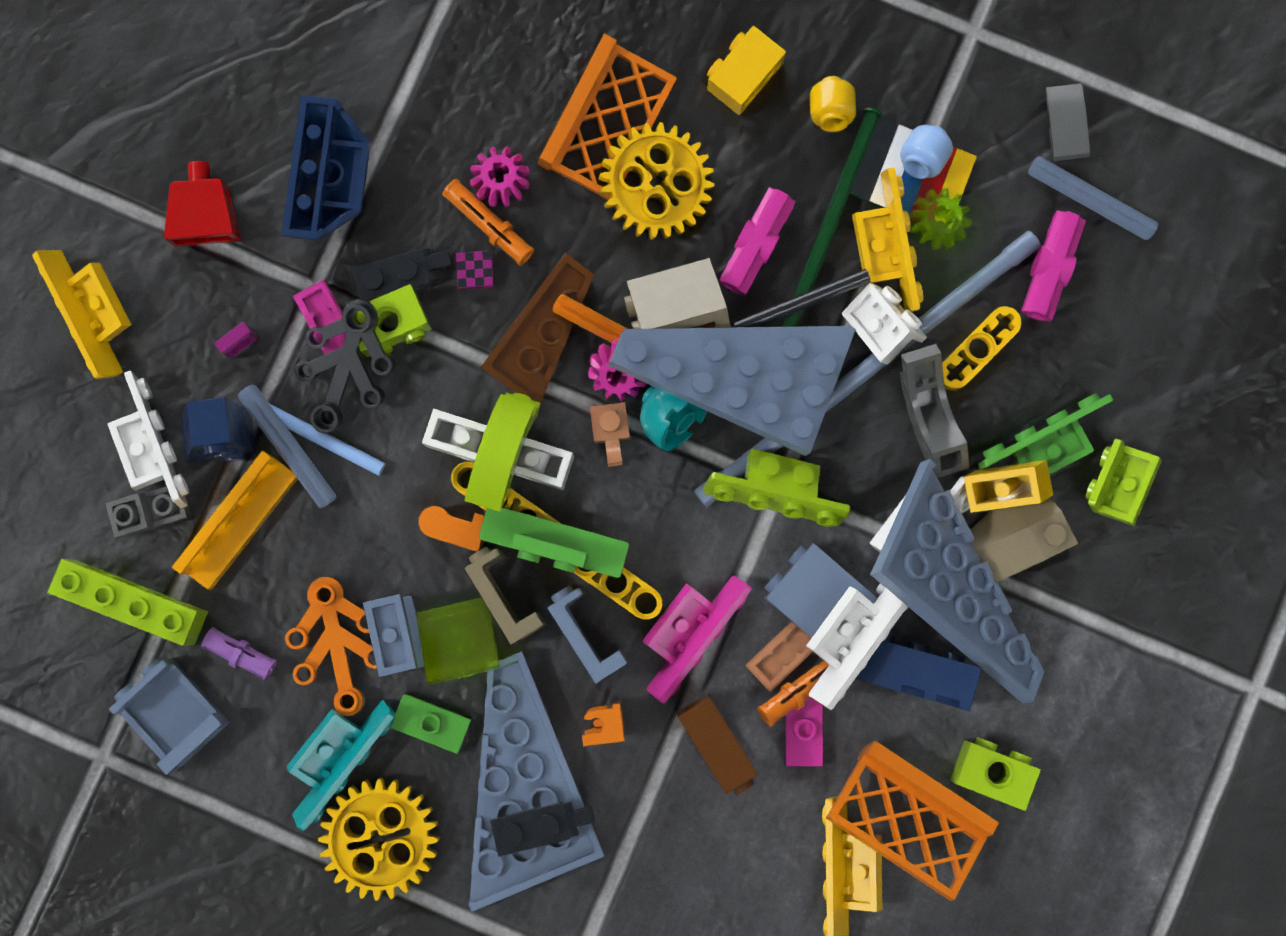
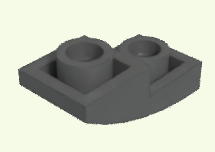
[1045,83,1090,161]
[105,486,192,538]

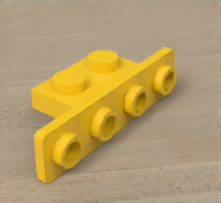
[852,167,923,312]
[32,250,132,379]
[822,796,883,936]

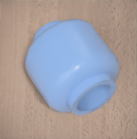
[900,125,953,179]

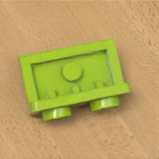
[1086,438,1162,526]

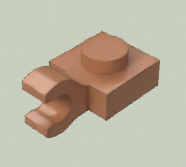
[590,402,630,467]

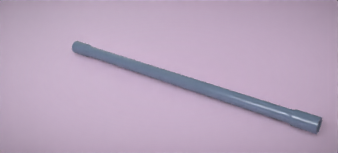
[694,231,1041,508]

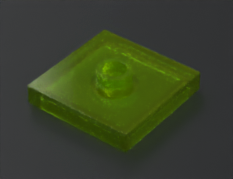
[416,597,500,684]

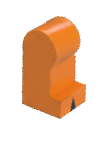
[418,506,485,552]

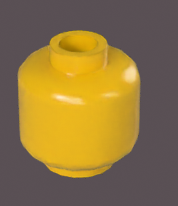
[810,76,856,132]

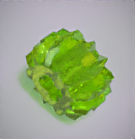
[909,188,972,250]

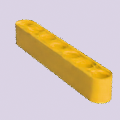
[451,462,662,620]

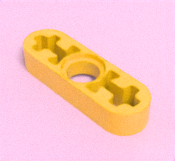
[942,306,1021,391]

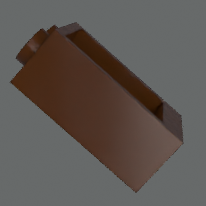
[677,694,758,795]

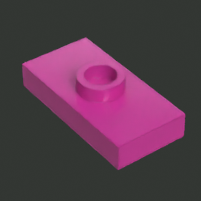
[293,279,347,355]
[785,692,823,766]

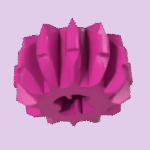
[470,146,530,207]
[588,338,647,402]

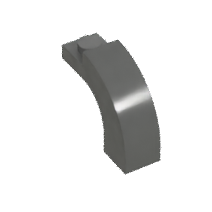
[900,344,969,478]

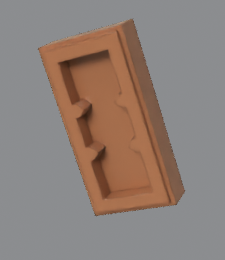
[745,621,813,692]

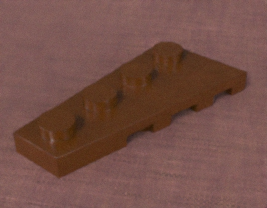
[480,253,594,404]

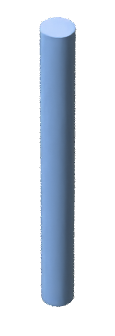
[270,404,386,476]

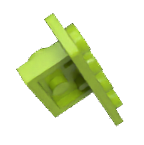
[703,449,850,527]

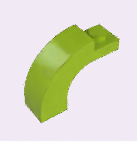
[464,392,540,512]

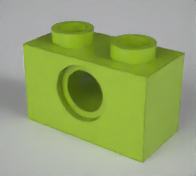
[357,284,432,357]
[950,737,1041,811]

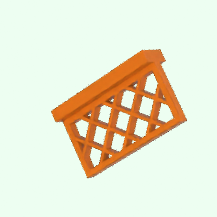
[537,33,677,200]
[826,740,999,901]

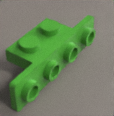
[977,393,1113,475]
[479,508,629,578]

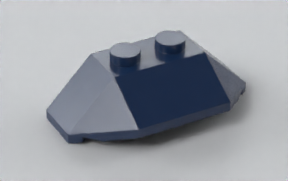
[281,95,371,241]

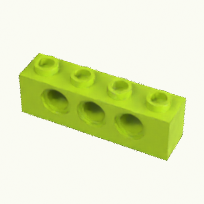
[47,559,208,646]

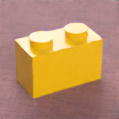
[707,25,786,116]
[964,460,1053,513]

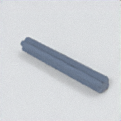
[1028,156,1158,240]
[238,384,336,508]

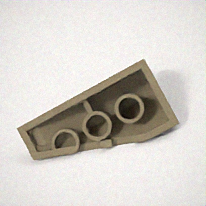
[971,498,1078,583]

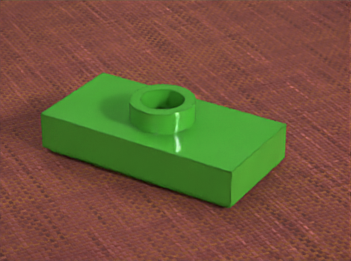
[391,693,472,754]

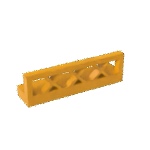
[172,451,297,590]

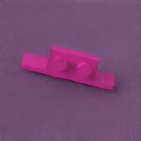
[642,576,752,704]

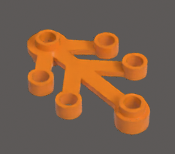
[285,577,377,716]

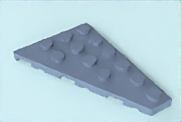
[608,326,856,456]
[870,459,1044,704]
[469,651,605,912]

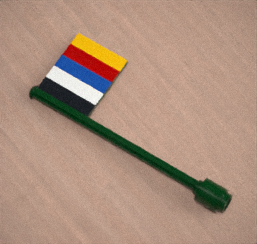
[782,107,977,327]

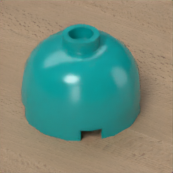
[640,386,708,452]

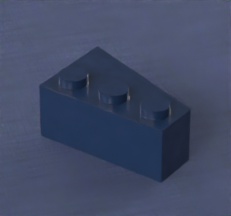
[181,397,256,462]
[855,635,981,712]

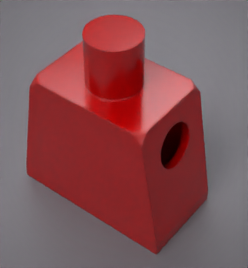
[164,161,241,247]

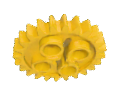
[599,122,714,240]
[318,778,440,901]

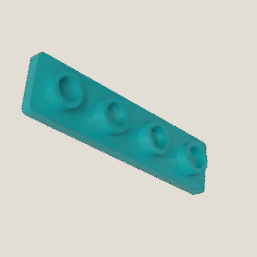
[286,700,395,831]

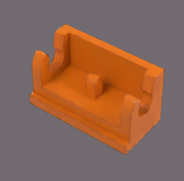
[582,700,625,746]

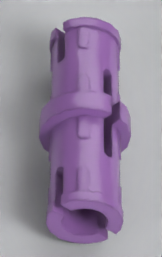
[201,627,277,681]

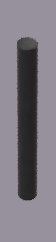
[733,269,870,328]

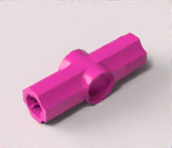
[719,188,796,296]
[1021,211,1086,322]

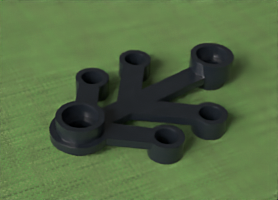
[295,299,396,433]

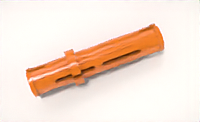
[442,179,535,266]
[757,660,829,727]

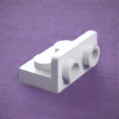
[842,283,927,365]

